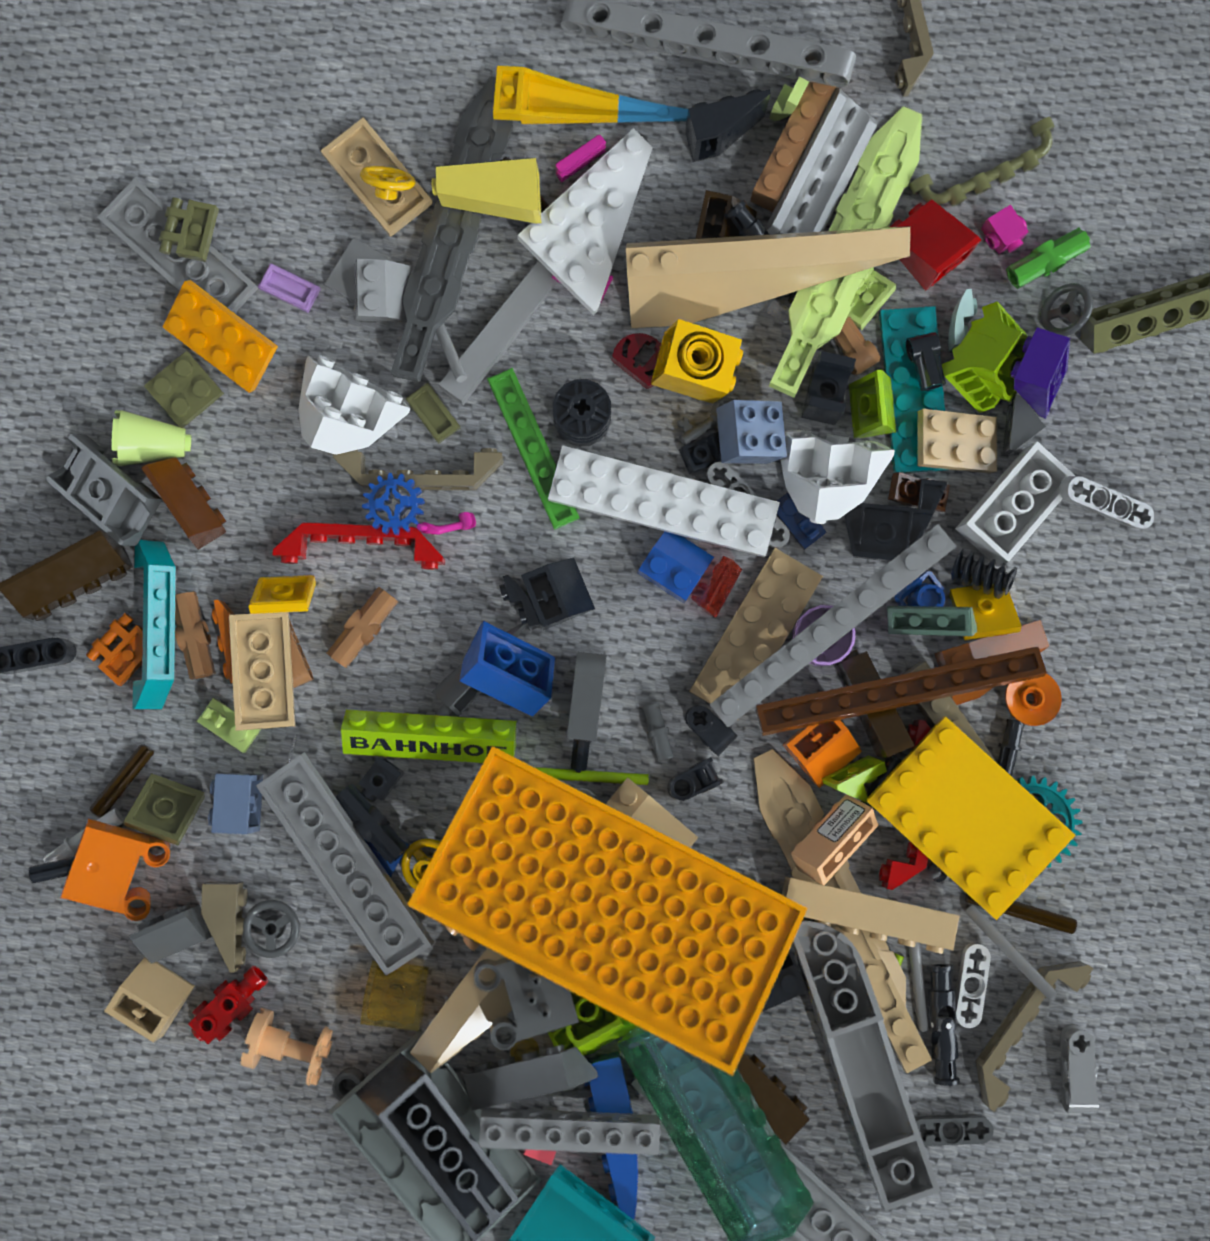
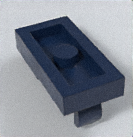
[776,492,827,550]

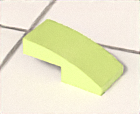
[769,77,809,121]

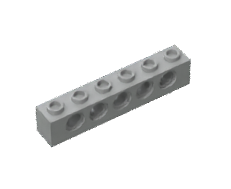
[479,1108,660,1155]

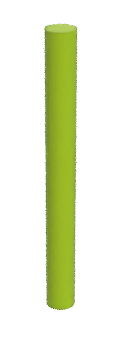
[536,767,649,785]

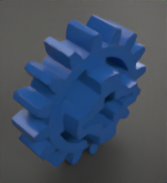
[362,473,425,535]

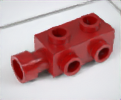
[188,966,269,1045]

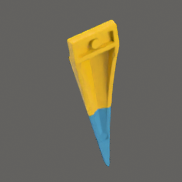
[493,66,688,124]

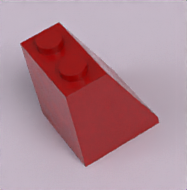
[890,199,981,291]

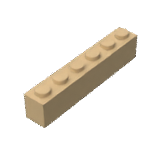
[781,876,960,954]

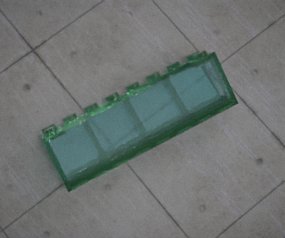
[617,1027,815,1241]

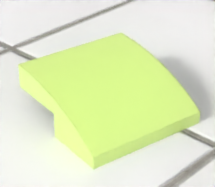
[847,267,896,330]

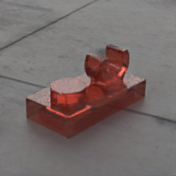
[691,556,743,618]

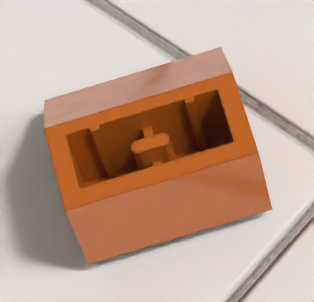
[782,720,862,788]

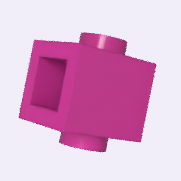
[981,204,1029,255]

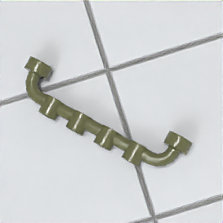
[909,116,1055,207]

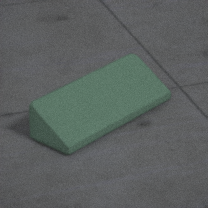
[887,606,977,636]

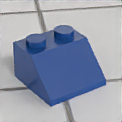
[637,531,714,604]

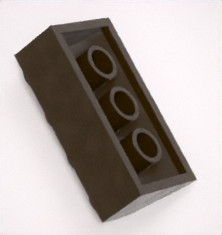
[0,530,133,621]

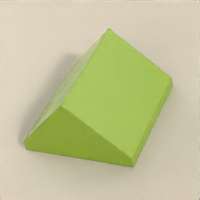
[849,370,896,438]

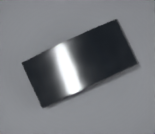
[679,432,721,475]
[499,575,540,630]

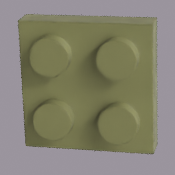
[144,350,224,428]
[124,773,205,846]

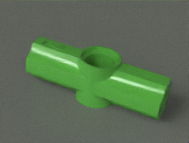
[1006,227,1091,289]

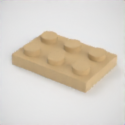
[918,409,997,474]

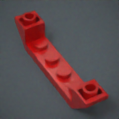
[272,522,445,570]
[879,720,931,890]

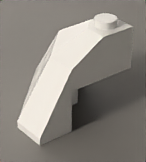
[780,430,895,524]

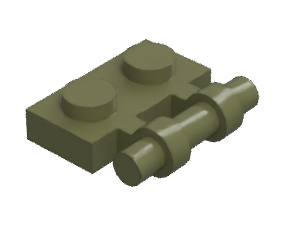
[159,197,219,262]

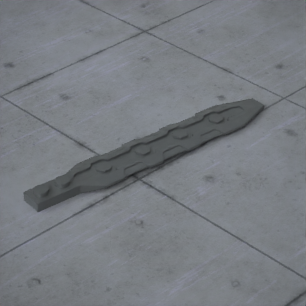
[391,76,513,383]

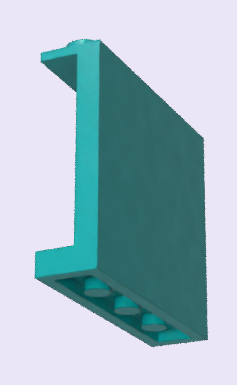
[509,1164,656,1241]

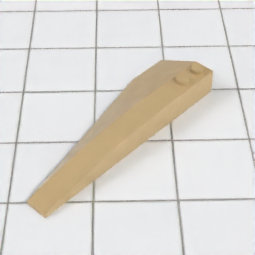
[626,226,910,328]

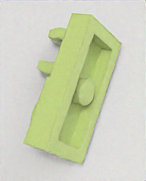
[197,698,261,753]

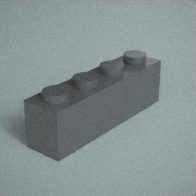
[464,1044,598,1111]

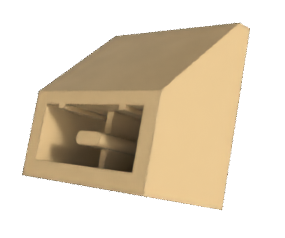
[104,957,195,1043]

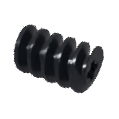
[951,549,1017,599]

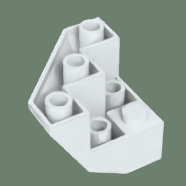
[298,355,410,455]

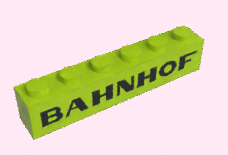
[341,709,517,763]

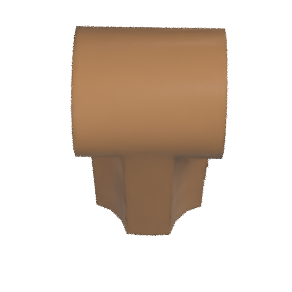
[833,317,880,376]

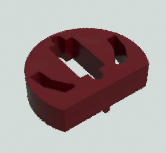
[611,333,661,389]

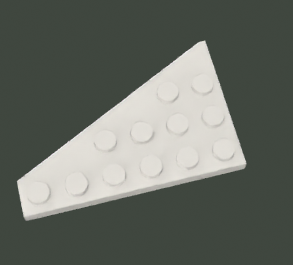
[517,128,653,315]

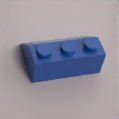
[460,621,555,717]

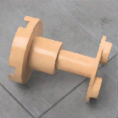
[241,1008,333,1086]

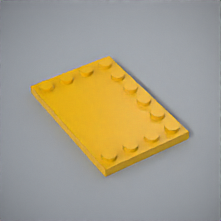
[866,716,1076,920]

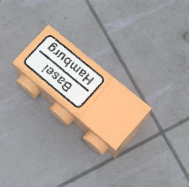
[791,794,879,886]

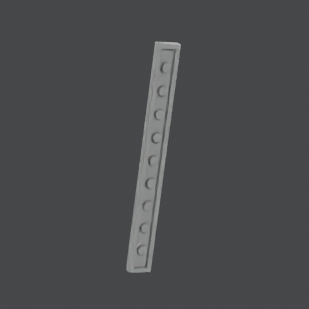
[710,524,957,727]

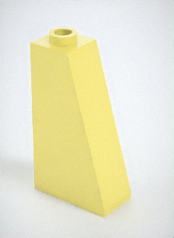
[432,158,542,224]

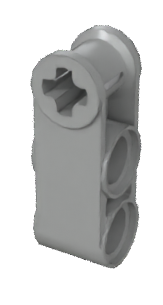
[1060,1024,1099,1113]

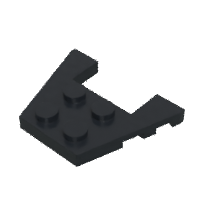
[845,479,947,562]

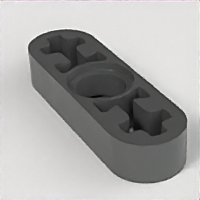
[914,1114,994,1146]

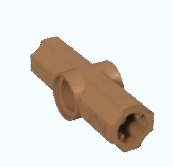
[327,587,399,668]
[175,591,216,680]

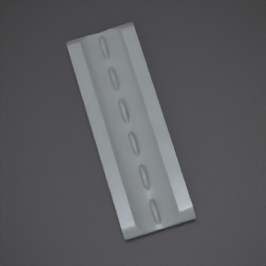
[765,87,877,235]

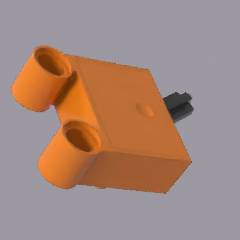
[28,818,170,921]

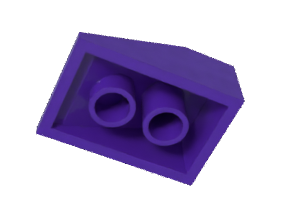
[1011,327,1070,419]

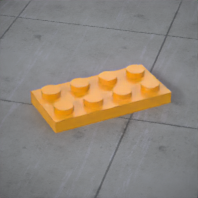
[162,280,278,393]

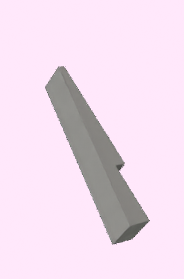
[439,261,557,406]

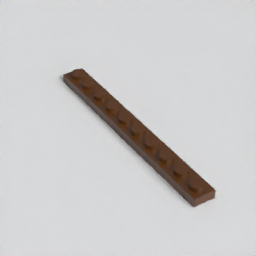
[755,646,1047,736]

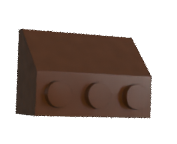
[141,457,227,550]

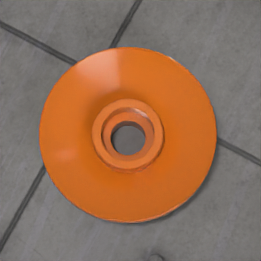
[1005,674,1062,726]

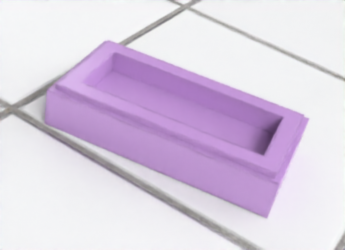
[258,263,321,313]

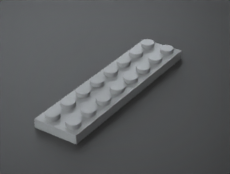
[256,752,435,976]

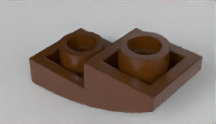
[888,472,950,512]

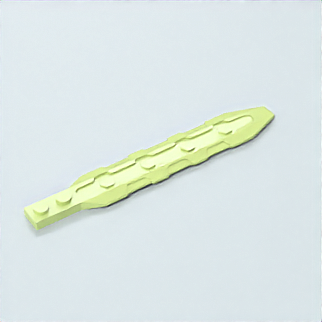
[769,106,922,398]

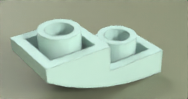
[948,289,977,352]

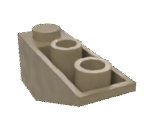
[201,882,248,973]

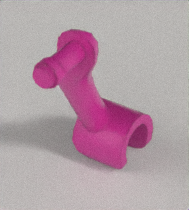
[417,512,476,535]

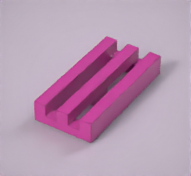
[555,135,606,183]

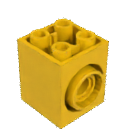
[651,319,743,404]

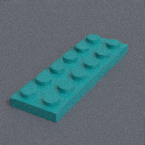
[879,306,950,474]

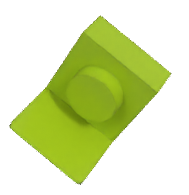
[822,755,887,803]

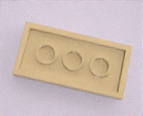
[321,118,433,237]
[229,612,296,731]

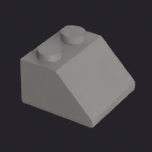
[354,259,411,322]

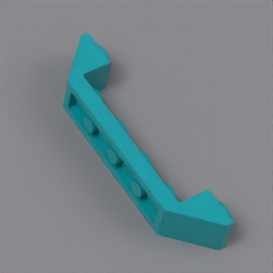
[132,540,176,709]

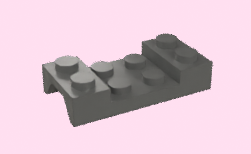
[46,433,162,546]

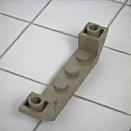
[894,0,934,97]
[333,448,504,490]
[975,961,1094,1112]

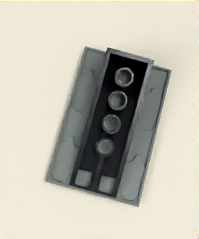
[329,1030,542,1241]

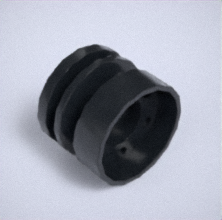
[552,379,611,447]

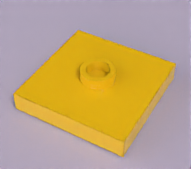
[249,575,316,614]
[949,586,1022,640]

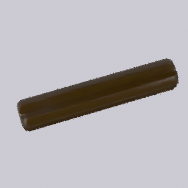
[90,744,154,818]

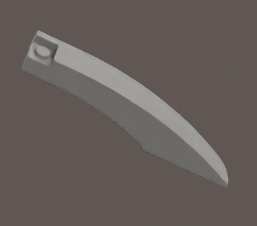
[792,921,941,1211]

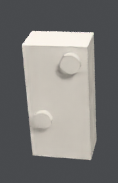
[955,442,1075,566]

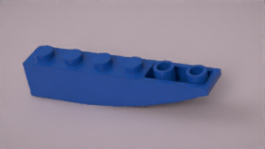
[584,1051,638,1220]

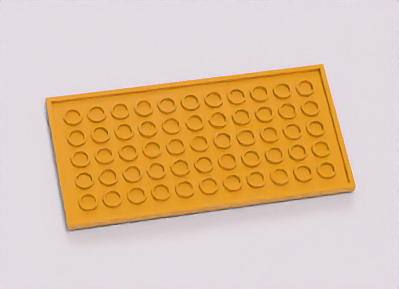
[407,746,808,1075]

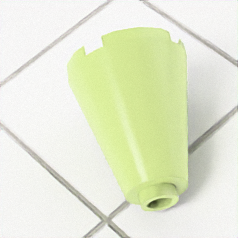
[112,410,191,467]

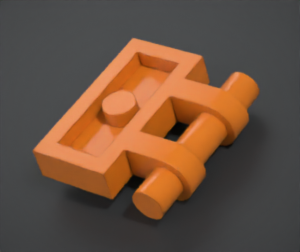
[86,613,143,686]

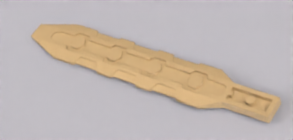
[753,749,932,1073]

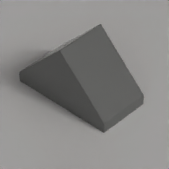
[1002,395,1046,455]

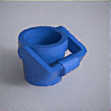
[895,570,945,607]

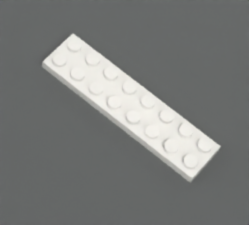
[548,445,780,558]

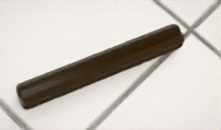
[965,893,1077,934]

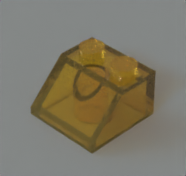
[360,960,429,1031]

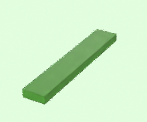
[487,368,580,530]

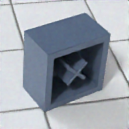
[716,400,787,464]
[208,773,264,834]

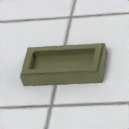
[405,382,461,444]

